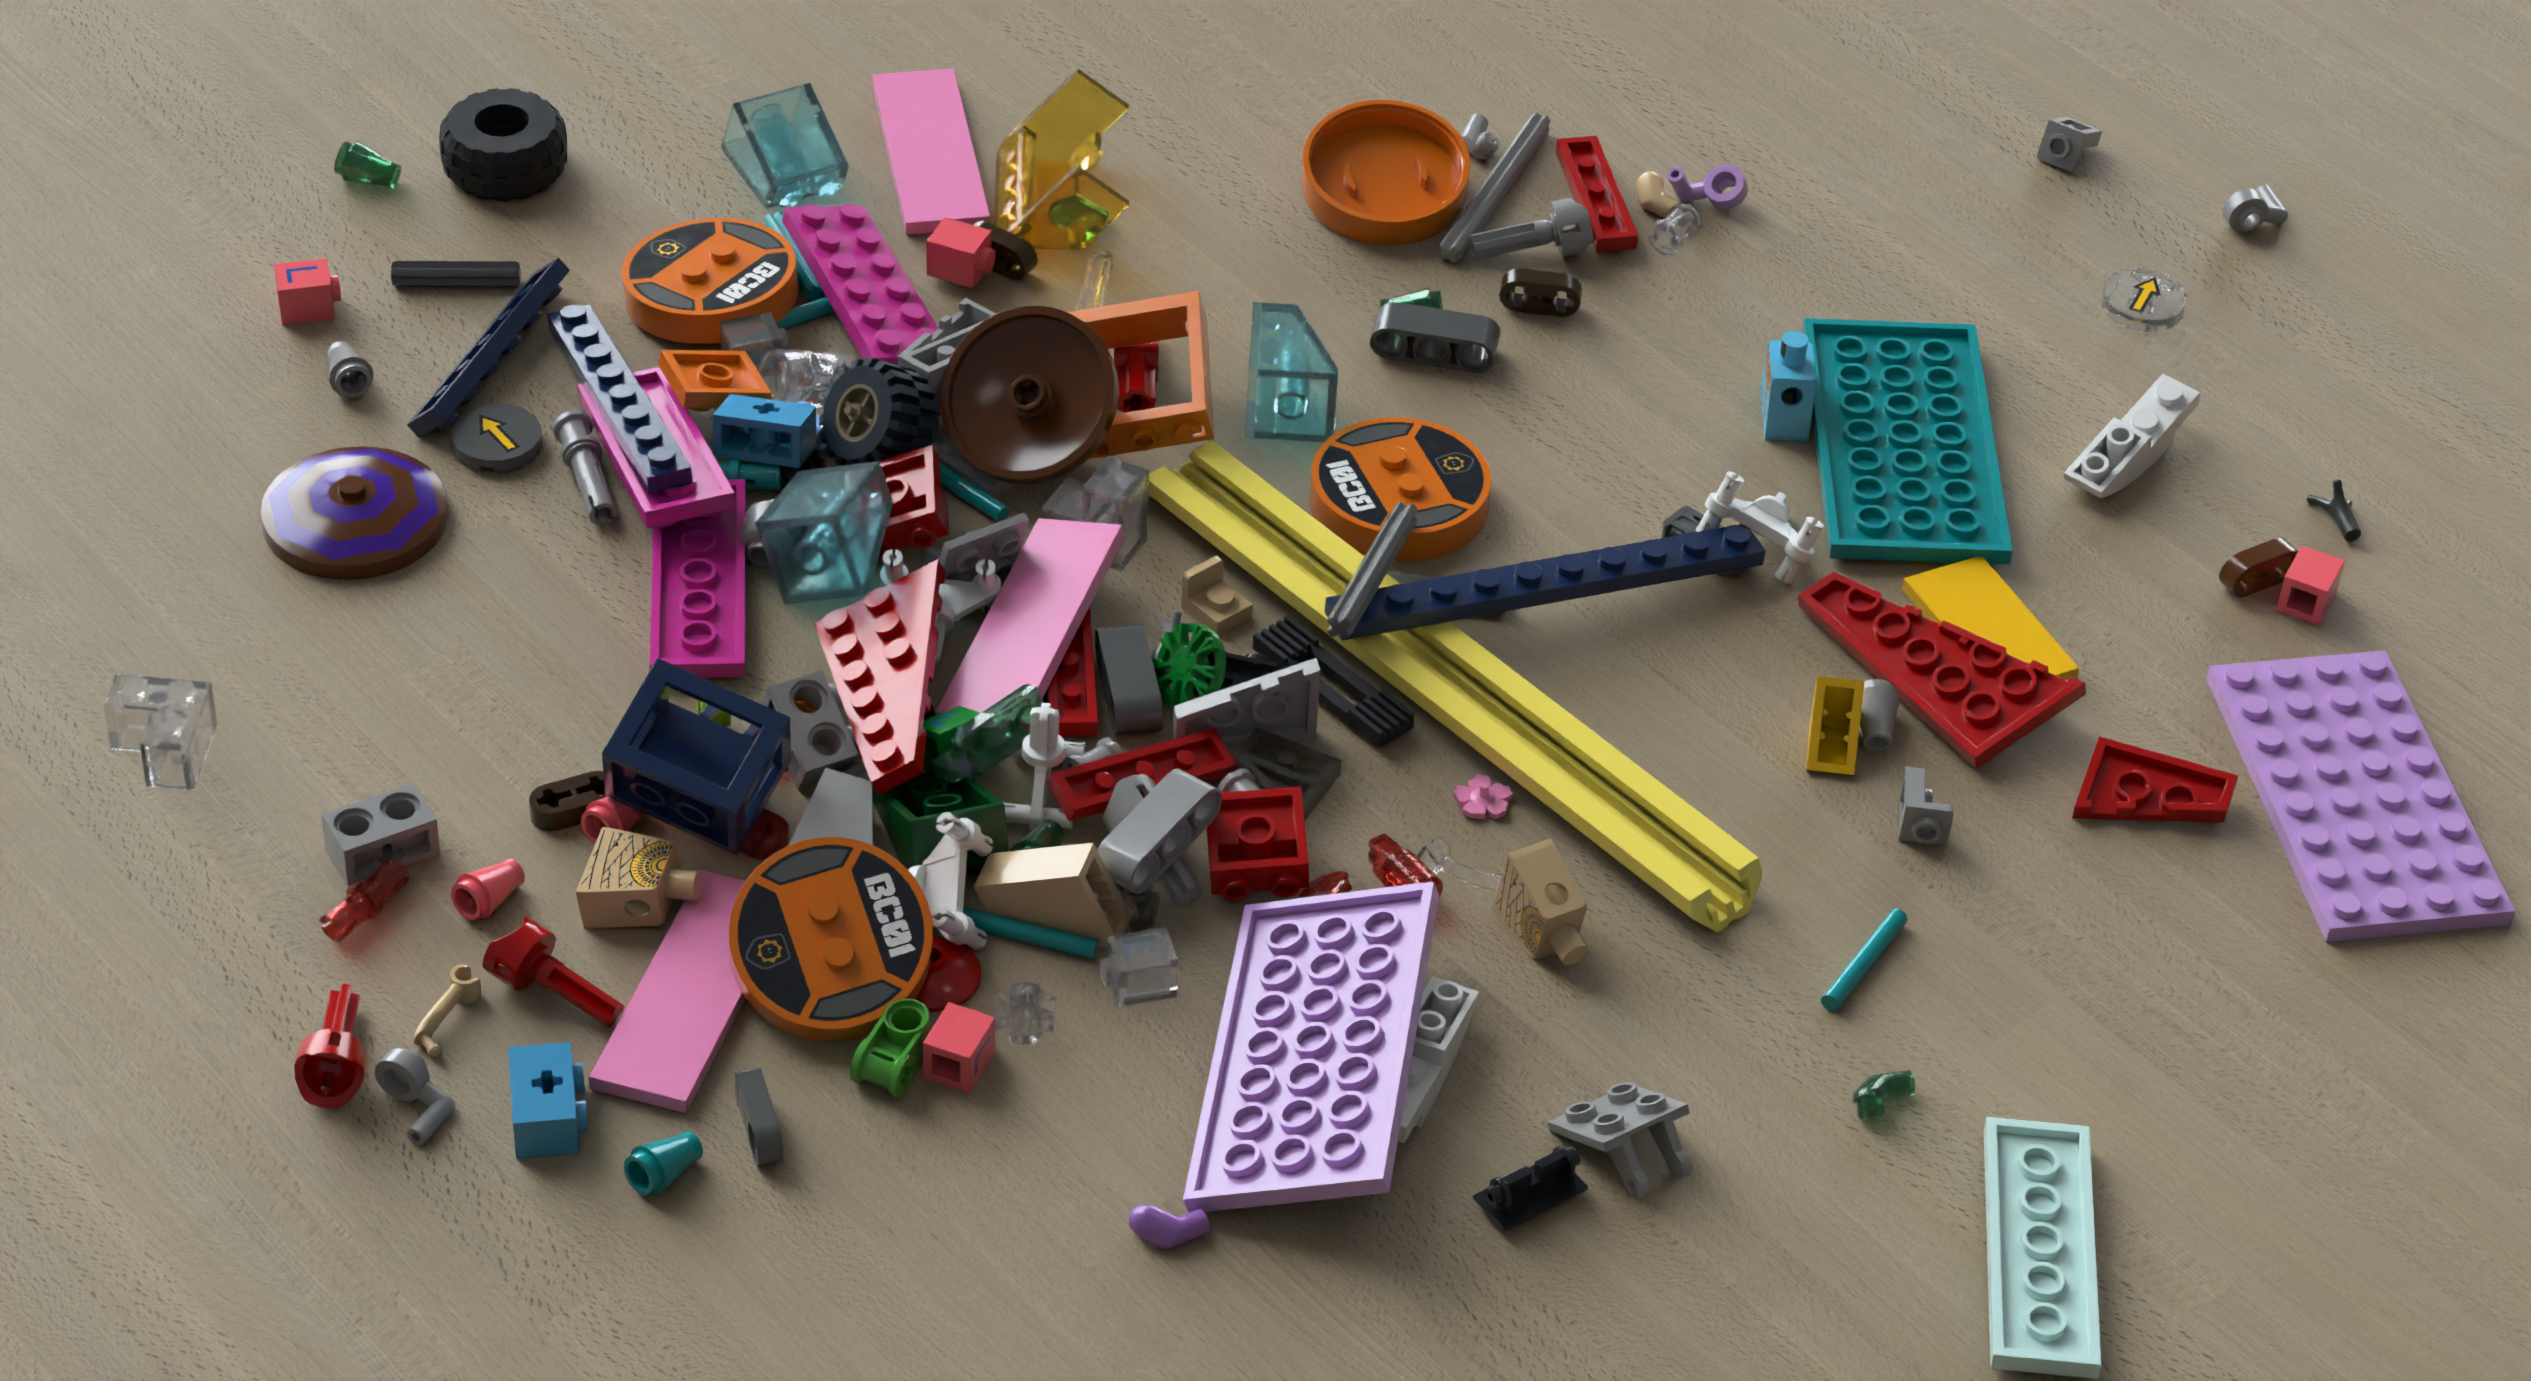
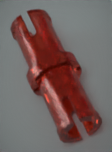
[319,858,410,942]

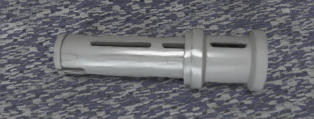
[552,410,618,525]

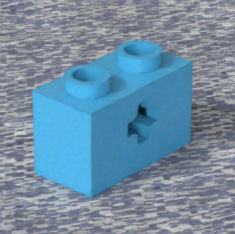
[713,394,816,468]
[508,1042,588,1159]

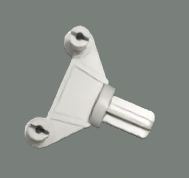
[1696,471,1824,584]
[880,549,1001,663]
[1003,703,1086,831]
[909,812,993,950]

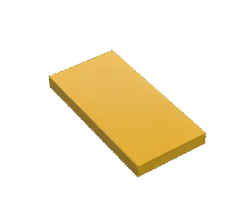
[1902,557,2079,680]

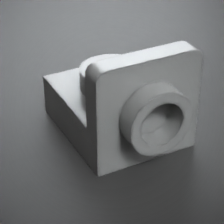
[2037,117,2102,171]
[1898,767,1954,846]

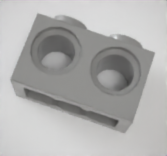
[761,670,860,790]
[321,783,440,887]

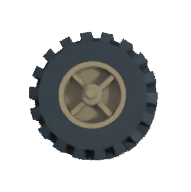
[819,358,939,469]

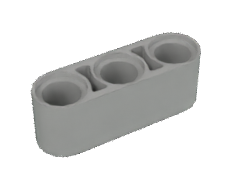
[1097,769,1222,894]

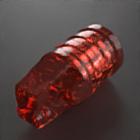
[1368,833,1443,897]

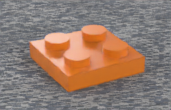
[658,350,772,412]

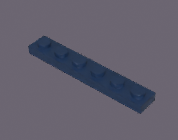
[407,257,570,438]

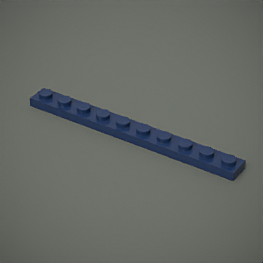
[1324,524,1766,641]

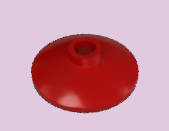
[915,936,981,1012]

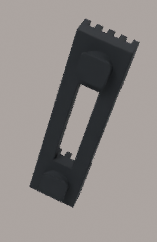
[1252,615,1415,748]

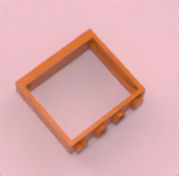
[1067,291,1214,459]

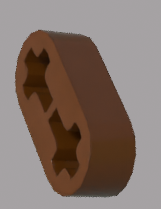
[2219,537,2298,597]

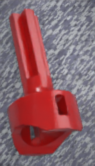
[482,916,625,1028]
[294,984,367,1108]

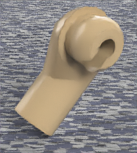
[1636,171,1683,222]

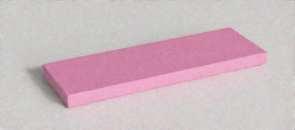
[872,68,990,235]
[935,518,1125,733]
[589,870,746,1113]

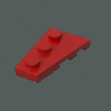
[2072,736,2239,822]

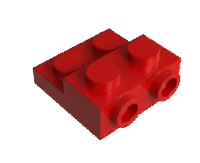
[848,445,949,561]
[1206,787,1310,901]

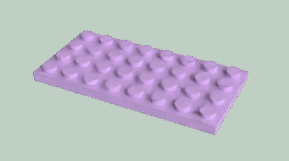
[2206,651,2515,943]
[1183,882,1439,1212]

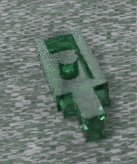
[931,684,1043,783]

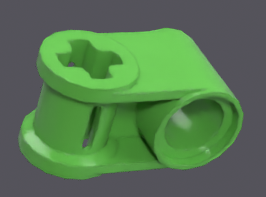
[850,998,930,1098]

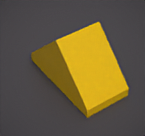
[1806,675,1865,776]

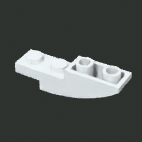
[2064,374,2200,498]
[1398,976,1479,1143]

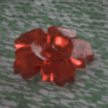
[1298,871,1352,898]

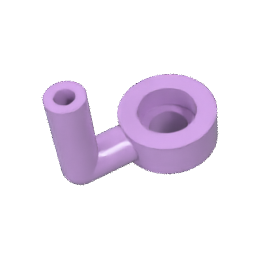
[1667,164,1748,209]

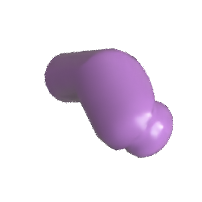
[1129,1205,1210,1249]

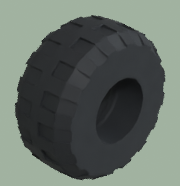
[439,88,567,201]

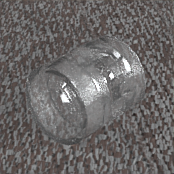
[759,349,841,409]

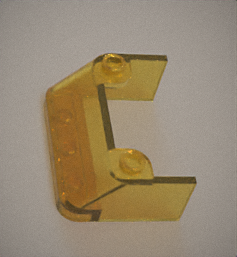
[994,69,1129,250]

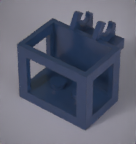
[602,658,791,855]

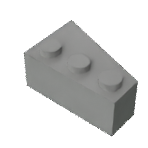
[898,298,996,418]

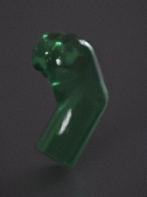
[1852,1070,1915,1120]

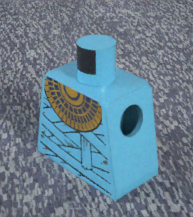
[1760,331,1816,442]

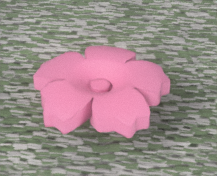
[1453,774,1513,819]

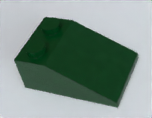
[872,771,1009,872]

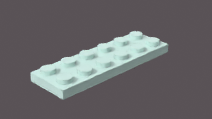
[1984,1117,2101,1379]

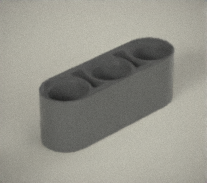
[1370,302,1501,373]
[1095,624,1163,734]

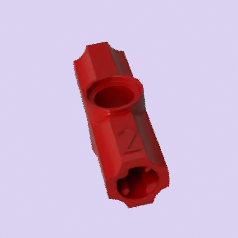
[1114,342,1159,413]

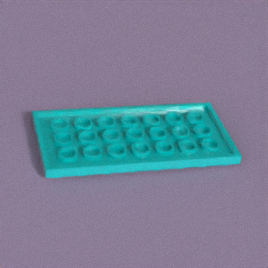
[1802,318,2012,565]

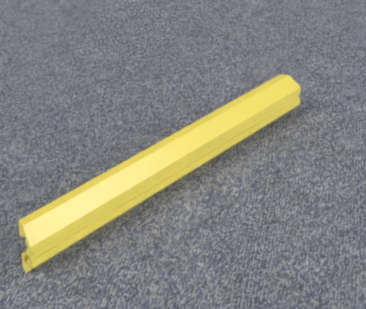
[1138,440,1762,933]

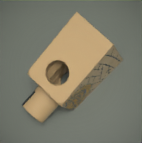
[576,827,702,928]
[1493,838,1589,965]

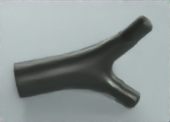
[2307,479,2362,542]

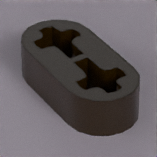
[973,221,1038,281]
[1499,268,1582,317]
[529,770,606,831]

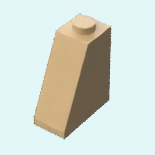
[974,843,1131,950]

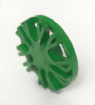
[1152,623,1226,708]

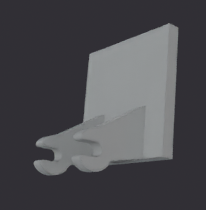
[922,512,1029,582]
[1548,1082,1692,1198]

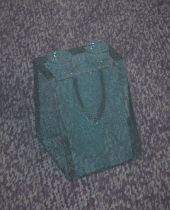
[721,83,849,209]
[1245,302,1338,442]
[755,461,893,604]

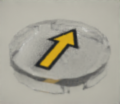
[2100,268,2188,332]

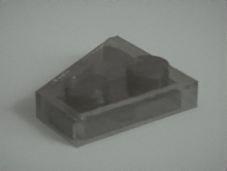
[1234,727,1342,821]

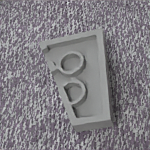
[1172,658,1320,749]

